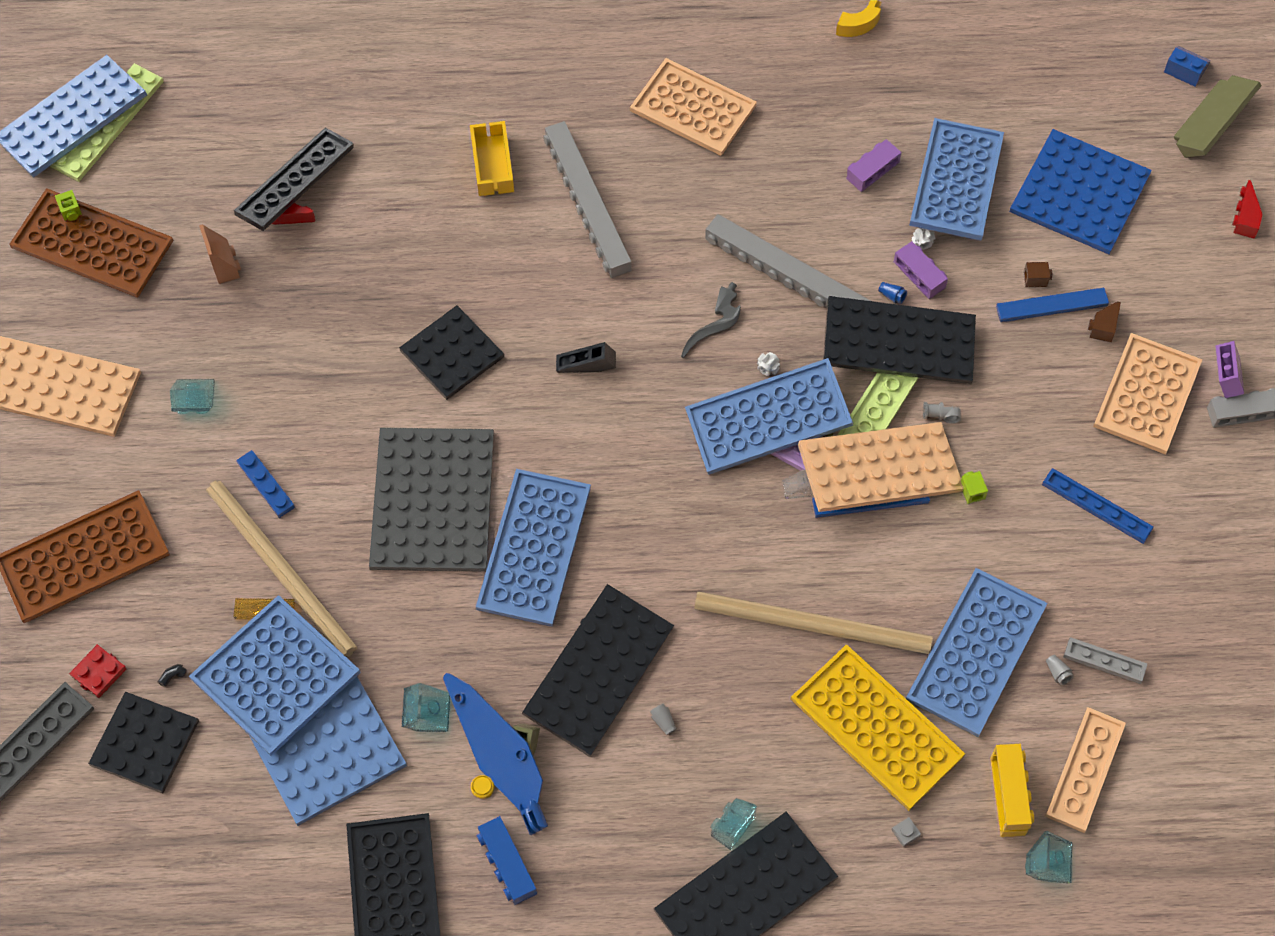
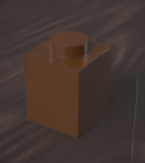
[1024,262,1053,287]

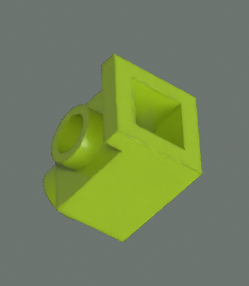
[55,190,82,221]

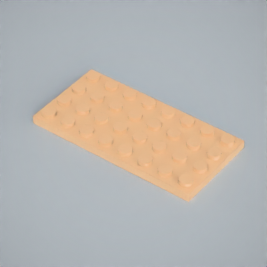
[0,336,141,437]
[798,422,963,512]

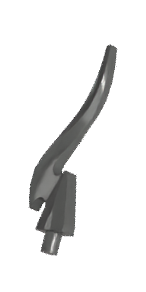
[681,282,741,358]

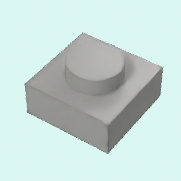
[892,817,921,847]

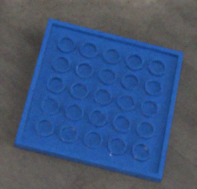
[1009,129,1152,255]

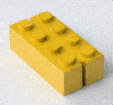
[470,121,514,196]
[990,744,1034,837]

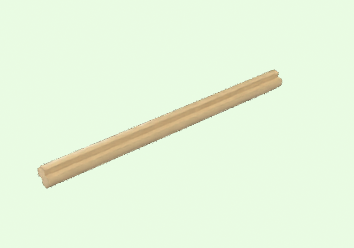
[206,481,357,658]
[695,592,933,654]

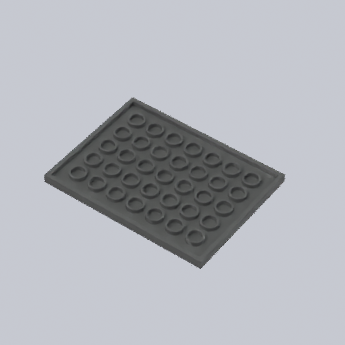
[369,428,494,572]

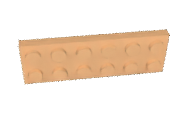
[1045,707,1126,833]

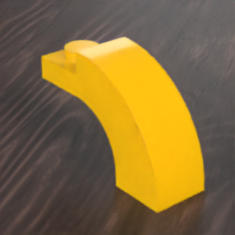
[836,0,882,37]

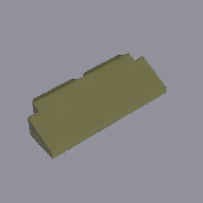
[1174,75,1262,157]

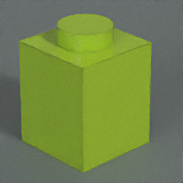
[961,471,988,504]

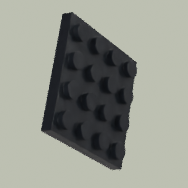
[399,305,504,400]
[88,691,199,794]

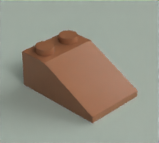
[199,225,241,284]

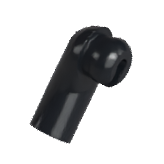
[157,664,187,687]

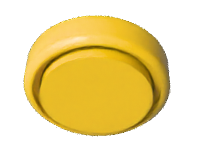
[471,775,494,799]

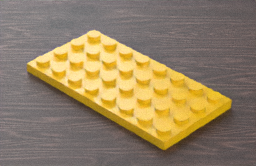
[790,644,965,811]

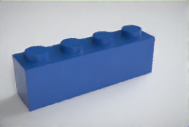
[476,816,537,905]

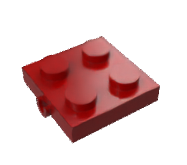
[69,644,127,698]

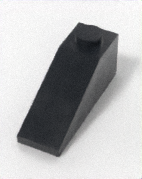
[556,342,616,373]

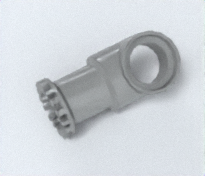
[923,402,961,423]

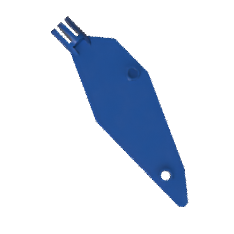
[443,673,548,835]

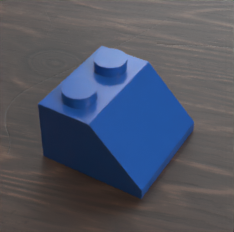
[1164,46,1211,87]

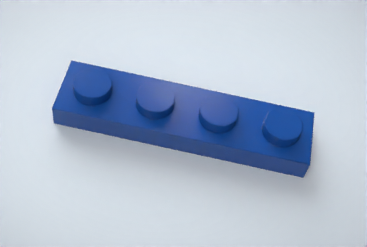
[236,450,295,518]

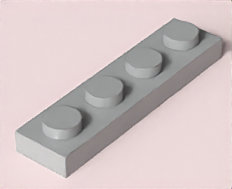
[1063,637,1147,684]

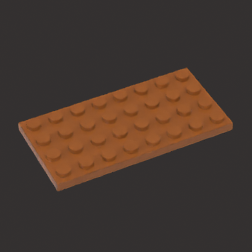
[9,188,174,298]
[0,490,170,623]

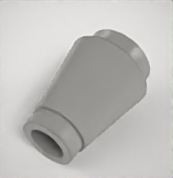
[1046,655,1073,685]
[650,703,677,735]

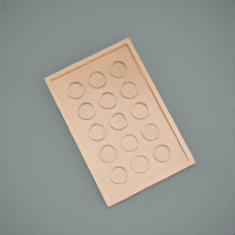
[630,58,757,156]
[1093,333,1202,455]

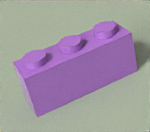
[846,139,901,192]
[893,241,948,299]
[1216,341,1244,398]

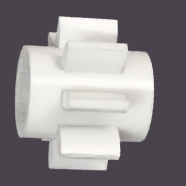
[912,228,935,249]
[757,352,780,376]

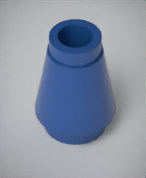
[878,282,907,304]

